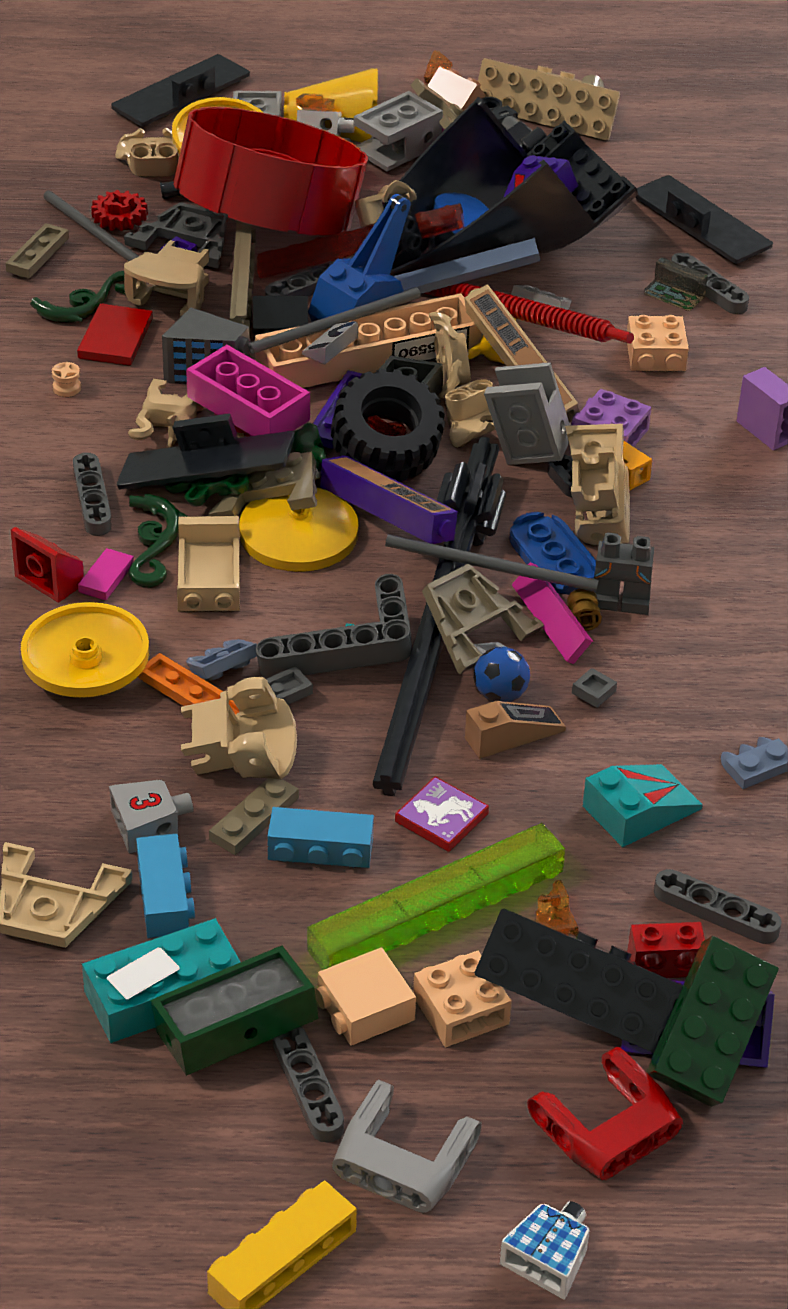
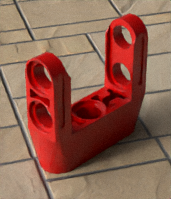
[527,1047,683,1180]

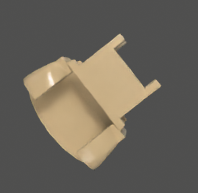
[124,240,209,316]
[571,447,630,545]
[181,677,297,779]

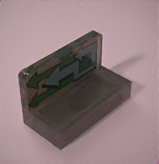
[644,257,708,311]

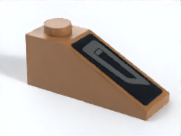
[465,701,566,759]

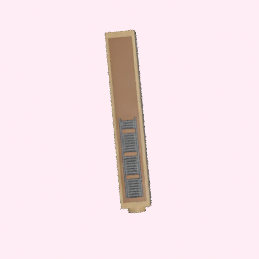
[464,284,579,423]

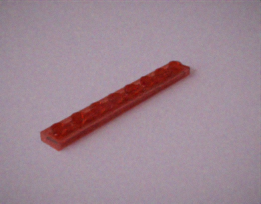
[257,203,464,279]

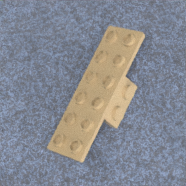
[478,58,620,140]

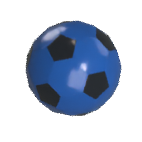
[473,646,530,702]

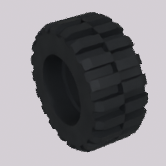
[331,369,445,481]

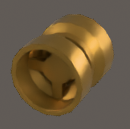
[567,589,602,631]

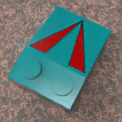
[583,764,703,847]

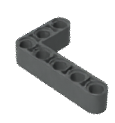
[256,574,413,679]

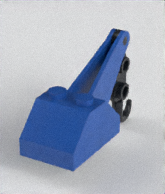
[308,194,435,322]

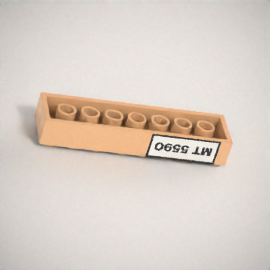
[255,293,482,388]

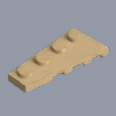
[565,424,624,520]

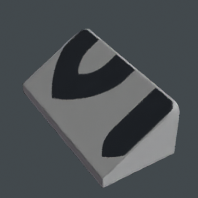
[302,321,358,364]

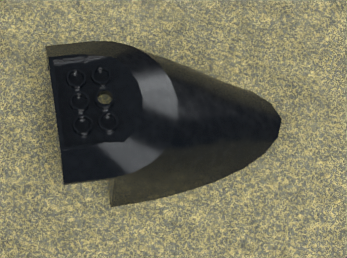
[354,97,638,276]

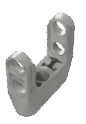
[332,1080,482,1213]

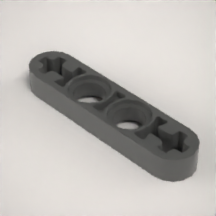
[670,253,749,314]
[265,257,349,297]
[73,453,112,536]
[654,869,782,944]
[273,1026,344,1143]

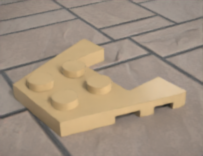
[0,842,133,948]

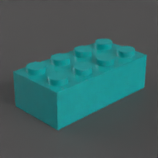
[82,918,240,1043]

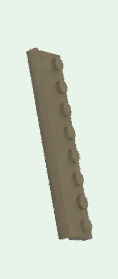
[230,220,256,352]

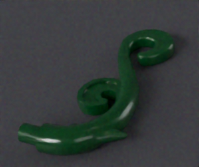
[30,271,125,322]
[129,494,188,587]

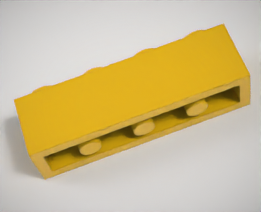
[207,1180,357,1309]

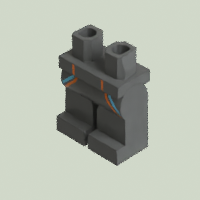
[594,532,654,615]

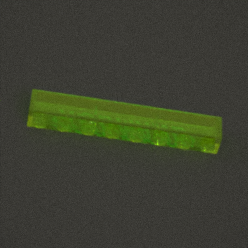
[307,823,565,970]

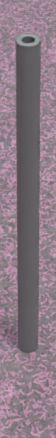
[44,190,139,261]
[248,287,421,354]
[385,534,599,592]

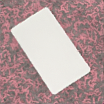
[107,947,180,999]

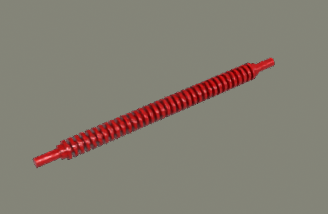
[424,282,634,344]

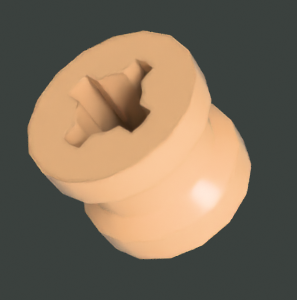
[52,362,81,397]

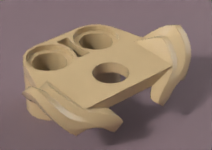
[116,128,179,177]
[354,180,416,227]
[429,312,471,398]
[445,379,495,447]

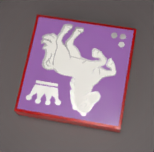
[395,776,489,852]

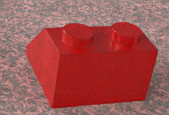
[11,527,84,603]

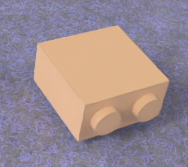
[627,315,689,371]
[315,947,416,1046]
[413,951,512,1048]

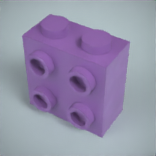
[736,367,788,451]
[571,389,651,447]

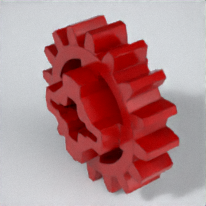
[91,190,148,231]

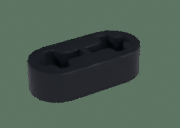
[548,455,572,498]

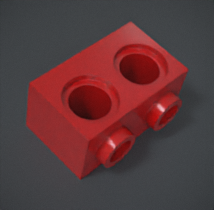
[627,922,705,978]

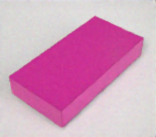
[78,548,134,601]

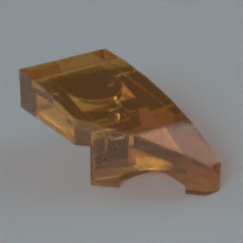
[424,50,453,83]
[296,94,334,111]
[535,880,578,936]

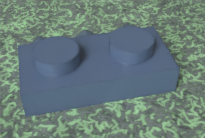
[186,639,257,681]
[721,737,788,789]

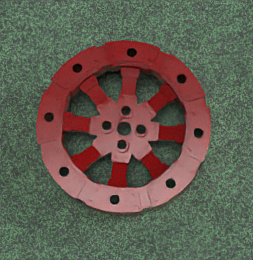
[173,107,368,235]

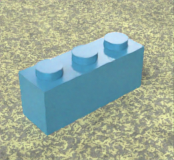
[268,807,374,868]
[136,834,195,938]

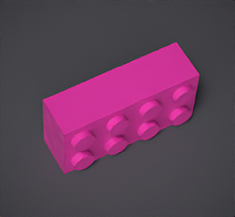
[186,345,310,436]

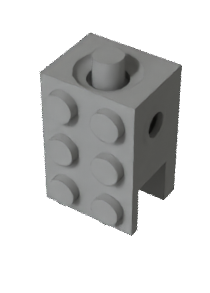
[354,91,443,171]
[484,362,570,465]

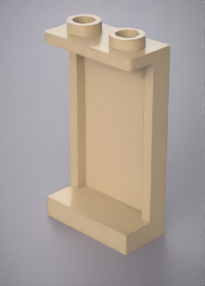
[177,516,240,612]

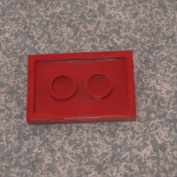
[77,303,153,366]

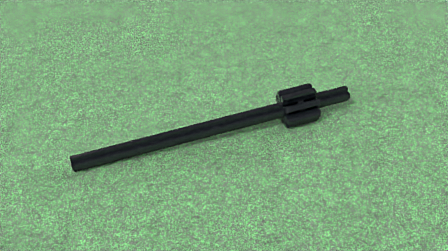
[373,437,506,796]

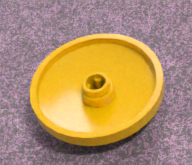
[239,488,359,572]
[21,602,149,697]

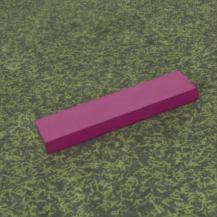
[512,562,593,664]

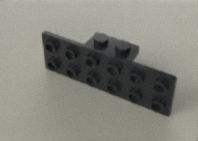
[111,54,250,127]
[635,175,773,264]
[116,413,295,490]
[474,908,683,1053]

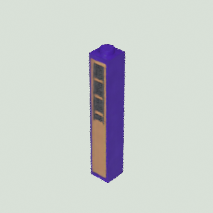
[320,455,458,544]

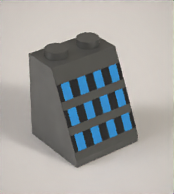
[162,308,251,384]

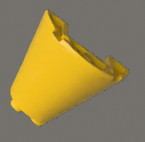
[284,68,378,142]

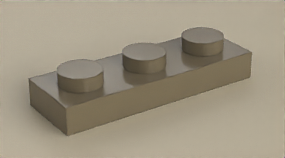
[5,223,69,278]
[209,778,299,855]

